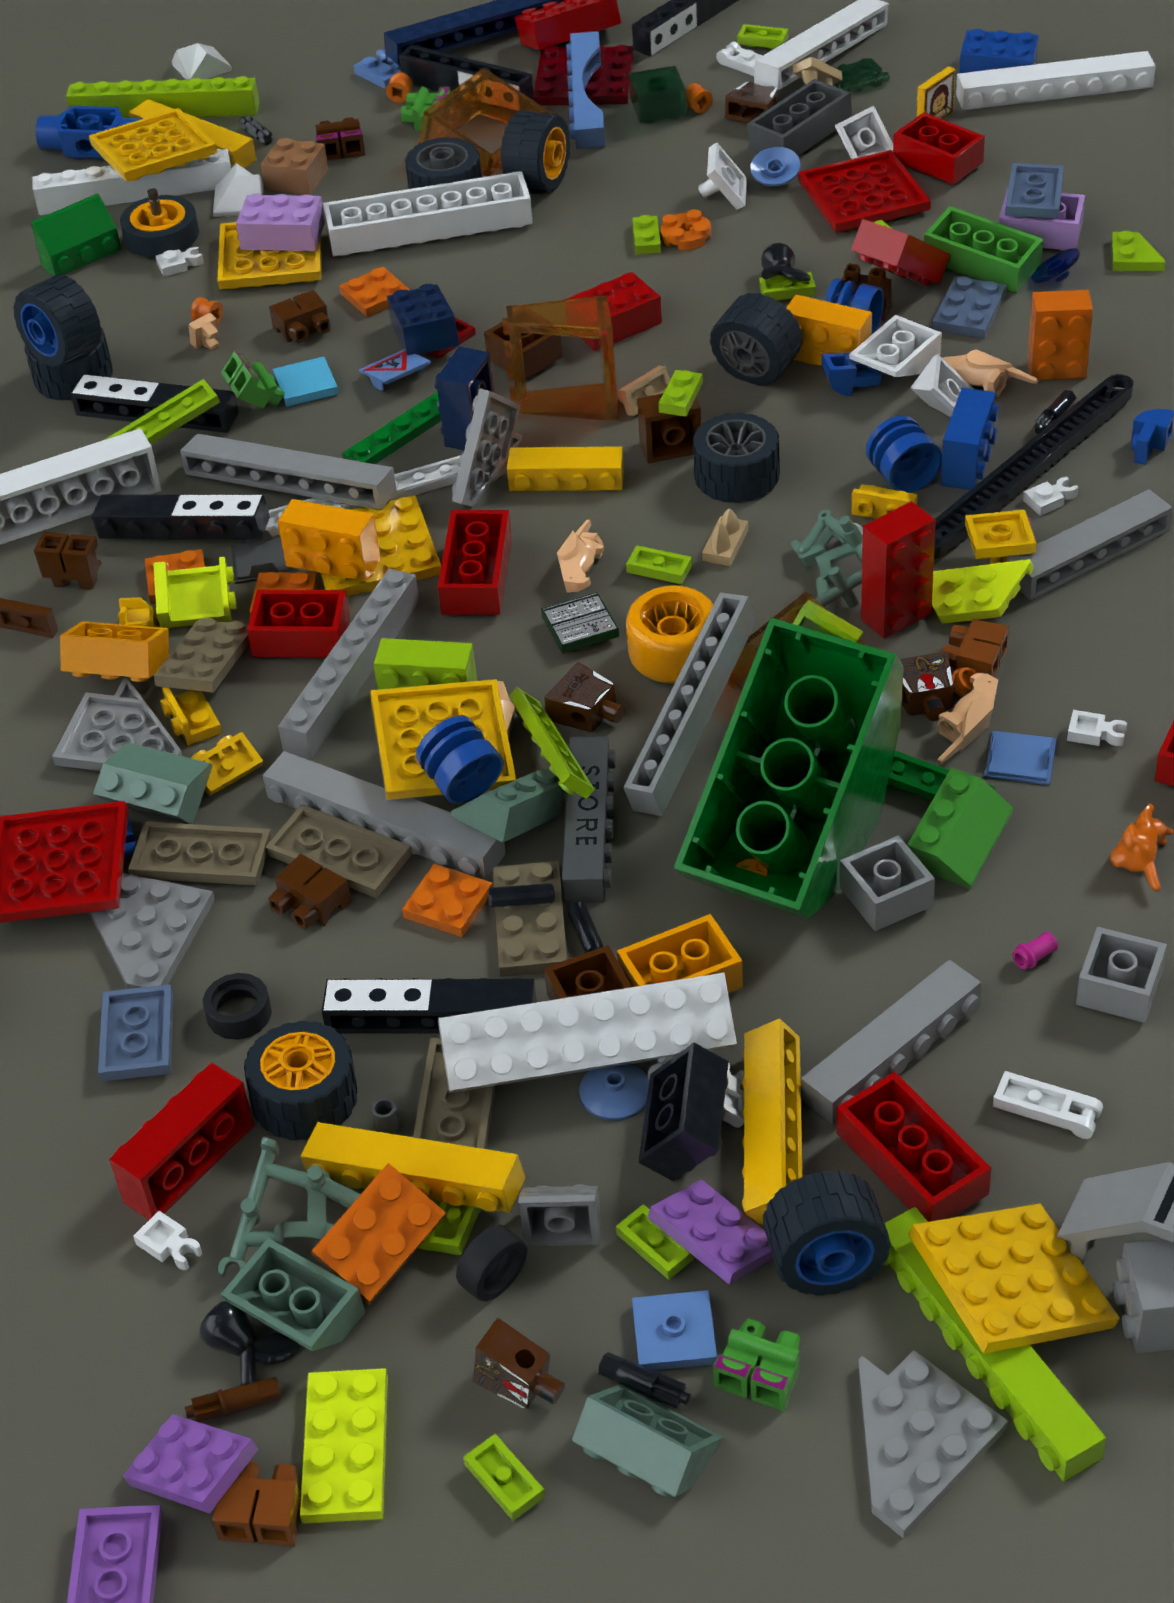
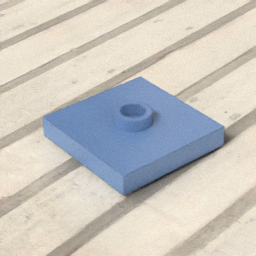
[632,1290,717,1371]

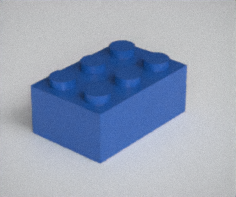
[959,29,1039,73]
[941,388,1000,490]

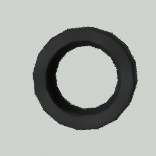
[203,973,272,1040]
[456,1224,527,1302]

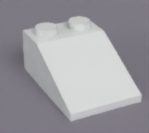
[849,315,942,377]

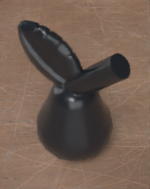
[761,243,811,281]
[200,1301,300,1386]

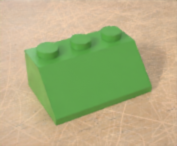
[907,767,1014,889]

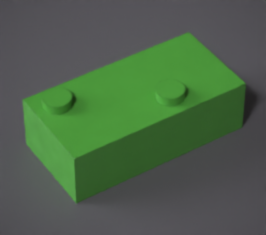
[924,206,1044,293]

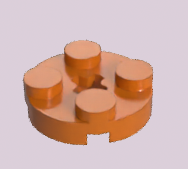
[660,209,711,250]

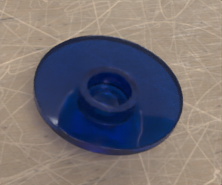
[1031,248,1080,283]

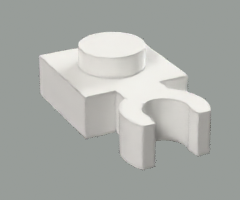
[155,247,204,277]
[1023,477,1078,516]
[1067,710,1127,746]
[722,1063,744,1128]
[133,1211,202,1271]

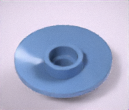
[750,147,801,186]
[579,1064,649,1121]

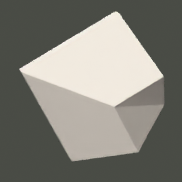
[172,43,233,80]
[835,106,893,159]
[213,163,265,217]
[910,354,974,417]

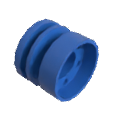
[824,278,884,334]
[866,416,942,493]
[415,716,504,804]

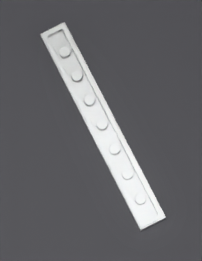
[265,456,460,537]

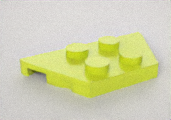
[932,559,1034,624]

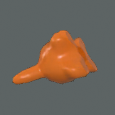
[1110,803,1174,892]

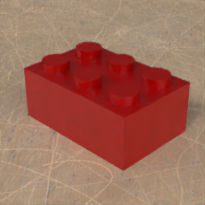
[893,112,985,185]
[565,272,662,351]
[247,590,351,658]

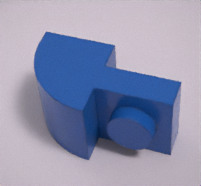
[821,352,881,396]
[1131,409,1174,465]

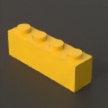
[507,446,624,491]

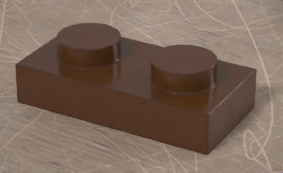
[0,598,58,638]

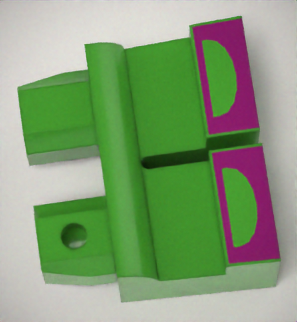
[401,86,452,132]
[221,350,285,409]
[713,1318,800,1412]

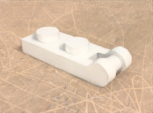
[716,42,763,76]
[993,1071,1103,1139]

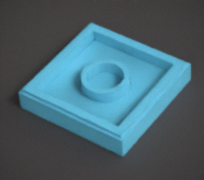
[272,357,338,407]

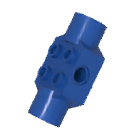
[36,106,143,160]

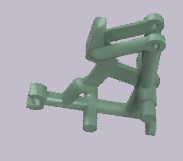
[791,509,862,616]
[218,1137,361,1277]

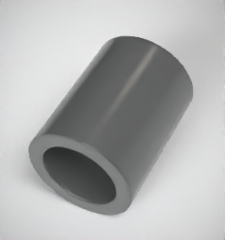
[371,1097,400,1134]

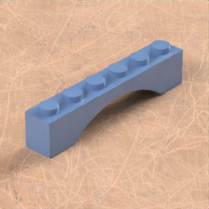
[566,31,605,149]

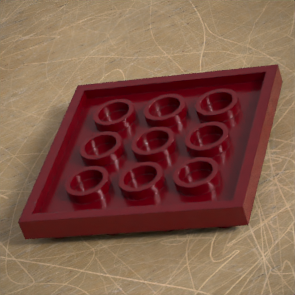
[533,45,634,106]

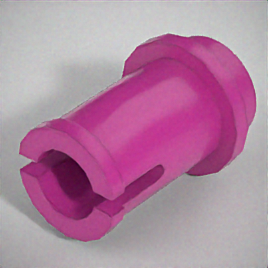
[1012,931,1058,969]

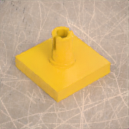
[965,510,1037,564]

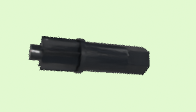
[1033,390,1077,434]
[598,1352,691,1409]

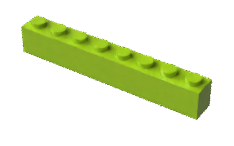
[66,76,260,118]
[883,1207,1106,1482]

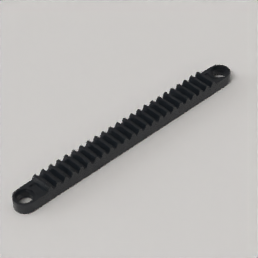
[934,374,1133,560]

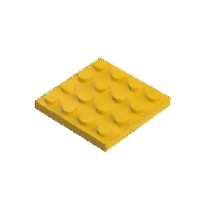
[89,108,218,182]
[217,222,322,290]
[319,495,441,596]
[371,679,516,800]
[908,1203,1119,1354]

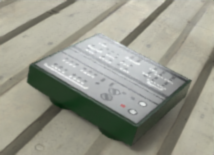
[541,592,619,654]

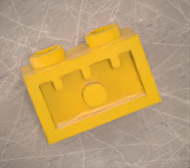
[851,484,918,519]
[160,687,222,746]
[191,732,263,797]

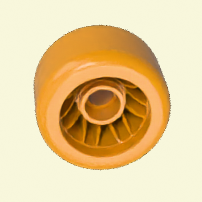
[626,585,714,684]

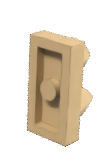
[793,57,842,86]
[618,366,670,416]
[702,509,748,567]

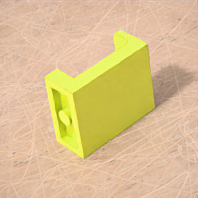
[153,556,237,628]

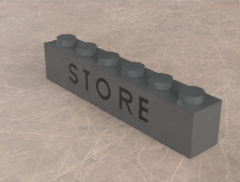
[562,737,616,902]

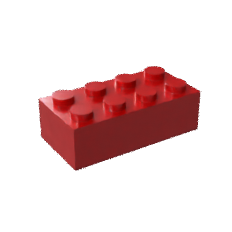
[515,0,622,50]
[851,219,951,286]
[861,501,936,639]
[437,510,512,615]
[109,1062,254,1220]
[836,1072,991,1222]

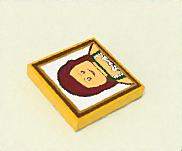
[917,66,955,119]

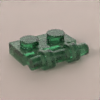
[834,58,890,93]

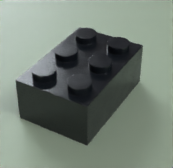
[638,1042,729,1181]

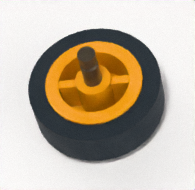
[120,188,199,257]

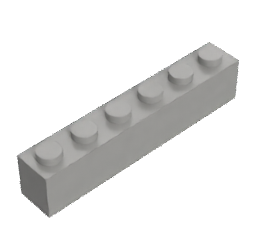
[1009,489,1173,600]
[801,959,981,1125]

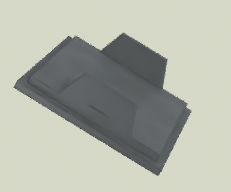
[231,530,294,584]

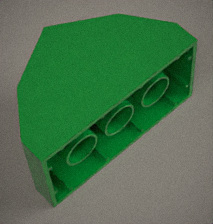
[674,617,904,919]

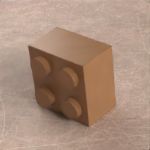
[260,138,328,195]

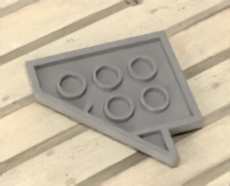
[452,388,522,507]
[52,678,182,771]
[89,873,215,989]
[858,1350,1008,1539]

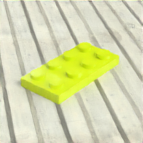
[300,1368,388,1524]

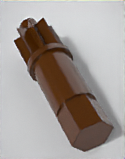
[185,1377,282,1422]

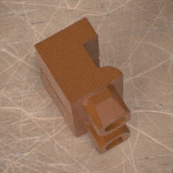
[941,619,1009,678]
[212,1461,301,1546]

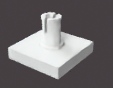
[698,142,747,210]

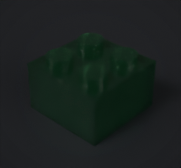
[629,66,687,123]

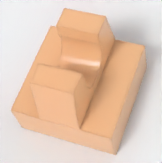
[189,313,219,351]

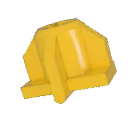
[118,597,158,627]

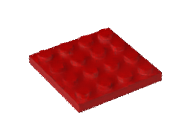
[798,150,931,233]
[0,801,129,923]

